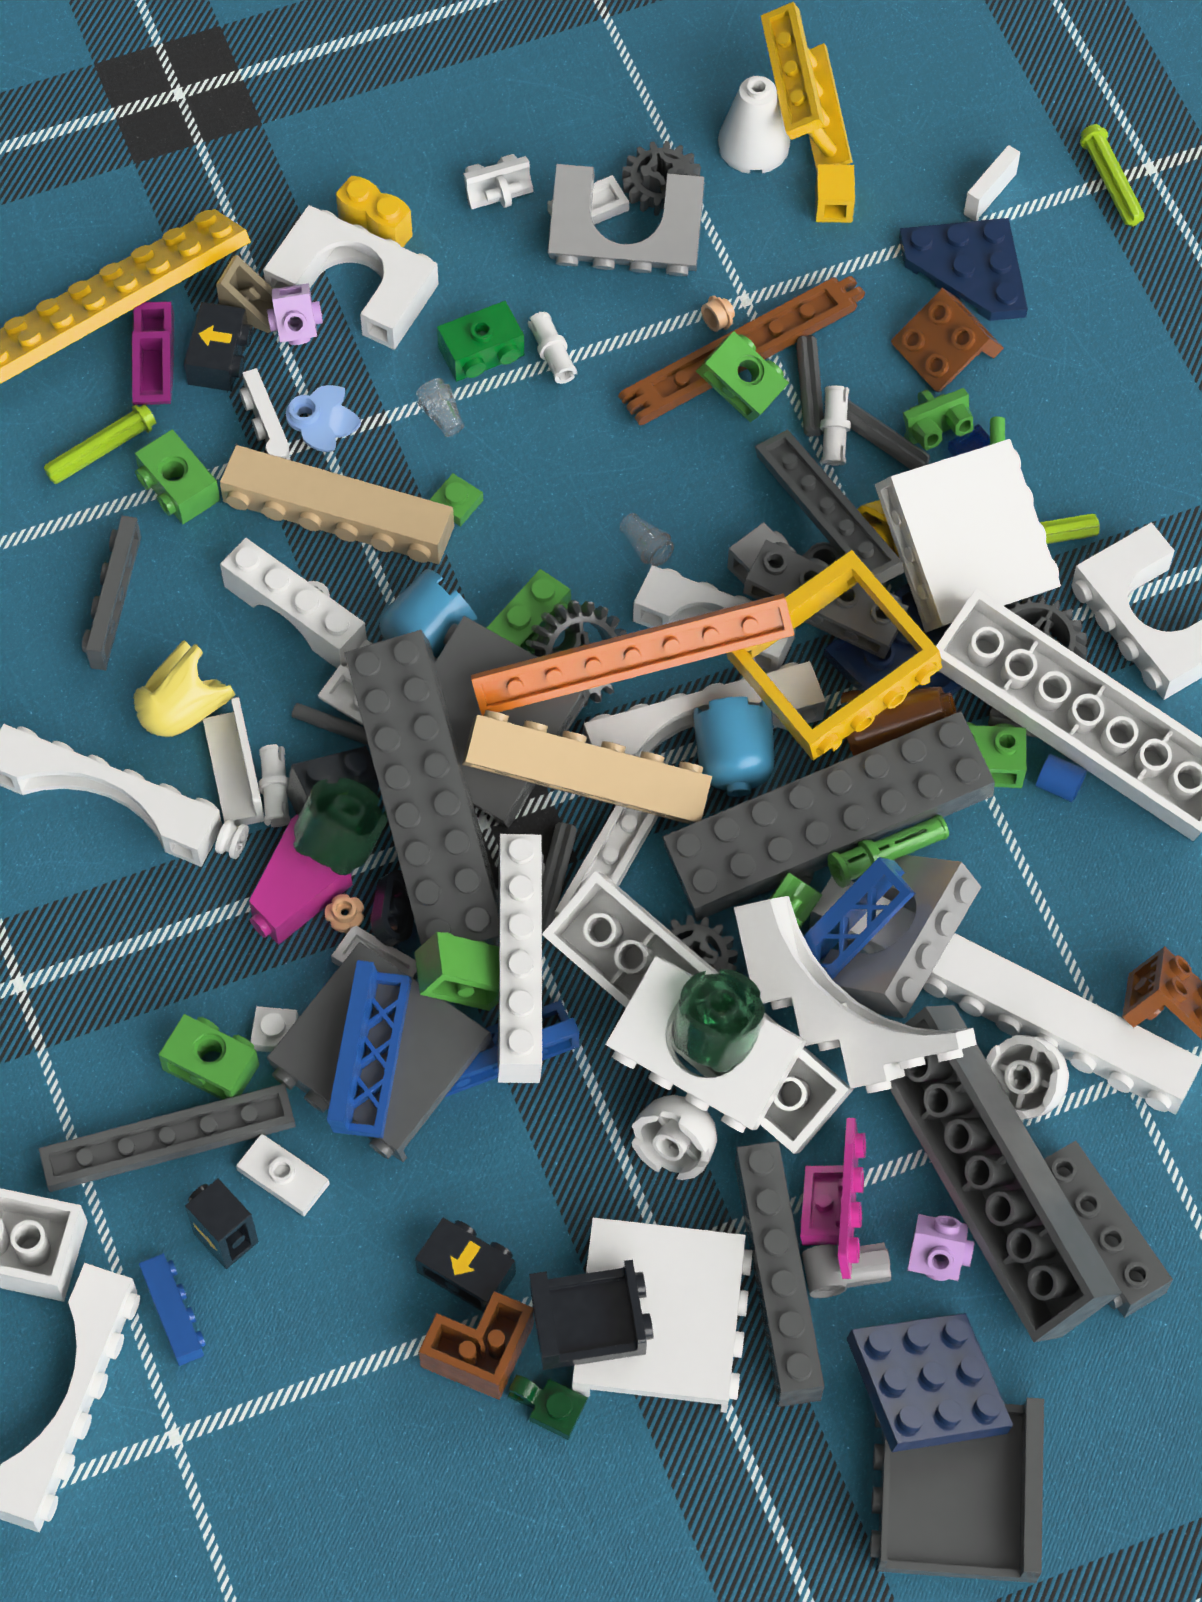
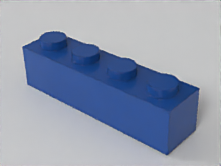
[139,1253,206,1366]

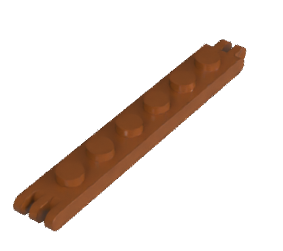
[618,276,865,425]

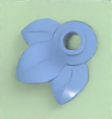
[286,385,361,452]

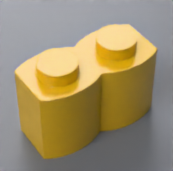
[336,176,413,247]

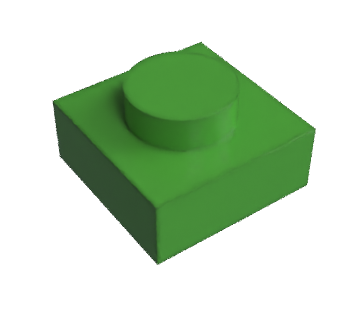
[430,473,484,527]

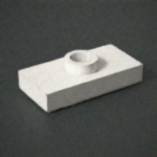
[236,1134,330,1216]

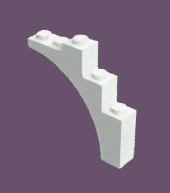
[734,896,977,1093]

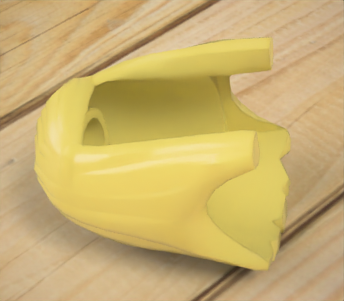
[133,640,236,737]

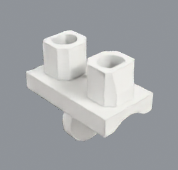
[463,154,534,209]

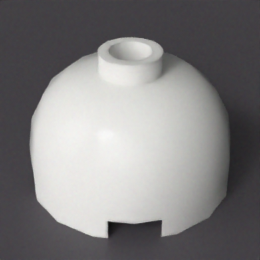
[986,1035,1069,1119]
[632,1095,717,1180]

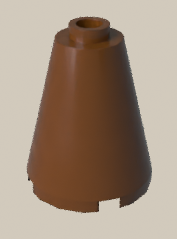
[841,687,956,756]

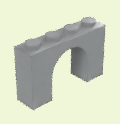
[548,164,705,276]
[823,855,981,1018]

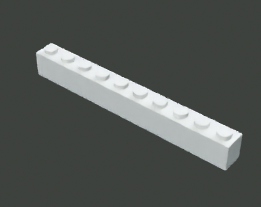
[809,876,1202,1115]

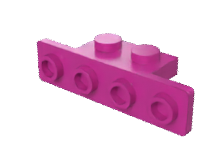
[800,1118,866,1279]

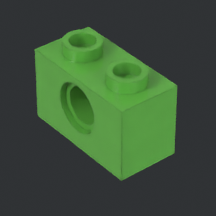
[696,331,789,422]
[135,429,220,524]
[159,1014,259,1100]

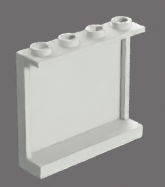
[875,439,1061,632]
[572,1218,753,1413]

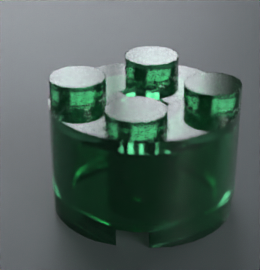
[293,778,388,875]
[674,969,765,1073]

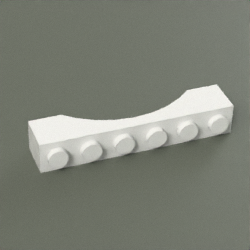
[584,661,826,757]
[0,724,222,867]
[498,834,542,1083]
[0,1263,140,1533]

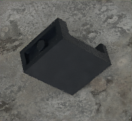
[529,1259,654,1370]

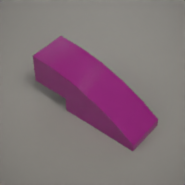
[132,302,174,405]

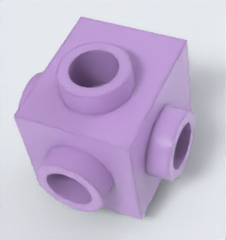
[267,283,323,345]
[908,1214,974,1281]

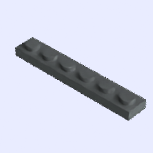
[755,430,904,584]
[39,1084,296,1192]

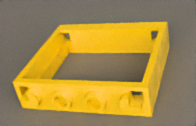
[727,550,942,761]

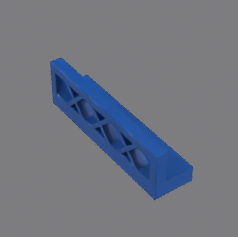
[804,857,916,980]
[327,960,412,1138]
[445,1000,579,1097]

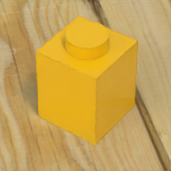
[815,163,855,223]

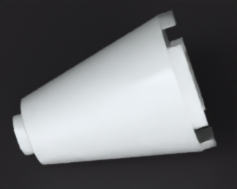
[718,76,790,173]

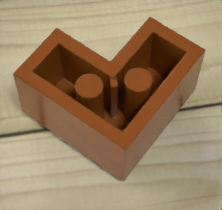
[419,1291,534,1400]

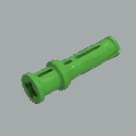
[827,814,949,888]

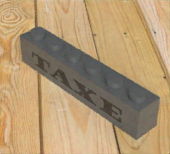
[735,1141,824,1407]

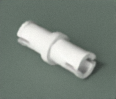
[528,312,577,384]
[820,386,851,466]
[259,744,290,827]

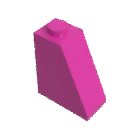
[249,814,353,945]

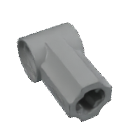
[802,1242,891,1298]

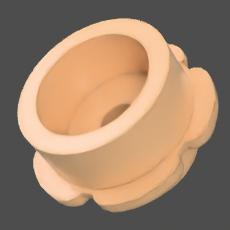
[701,296,735,332]
[324,894,364,933]

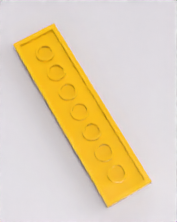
[0,209,251,384]

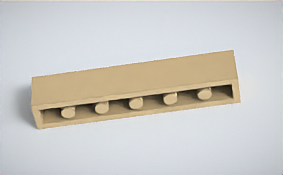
[220,445,454,565]
[462,710,712,825]

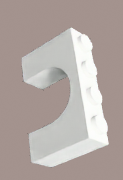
[263,205,439,350]
[1071,522,1202,700]
[605,956,807,1133]

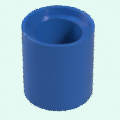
[1035,754,1087,802]

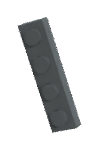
[82,516,141,671]

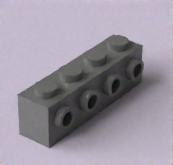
[743,540,908,659]
[1044,1141,1173,1318]

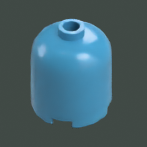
[379,569,477,658]
[693,696,775,797]

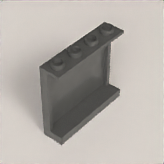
[434,616,590,829]
[267,942,495,1162]
[870,1397,1044,1583]

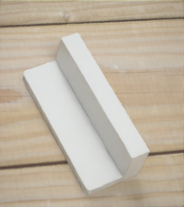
[203,697,264,826]

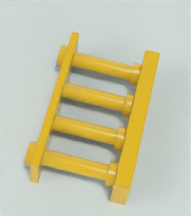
[761,1,853,170]

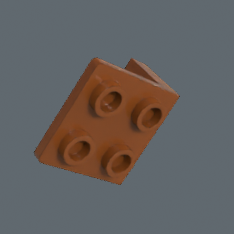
[891,288,1004,392]
[1122,946,1202,1039]

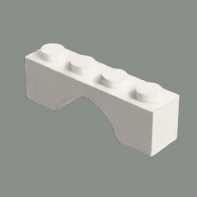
[220,538,367,668]
[633,565,796,673]

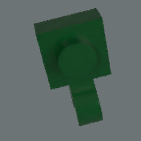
[508,1374,588,1440]

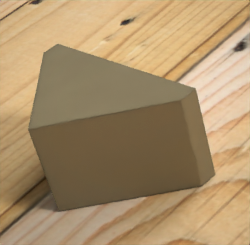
[216,255,274,333]

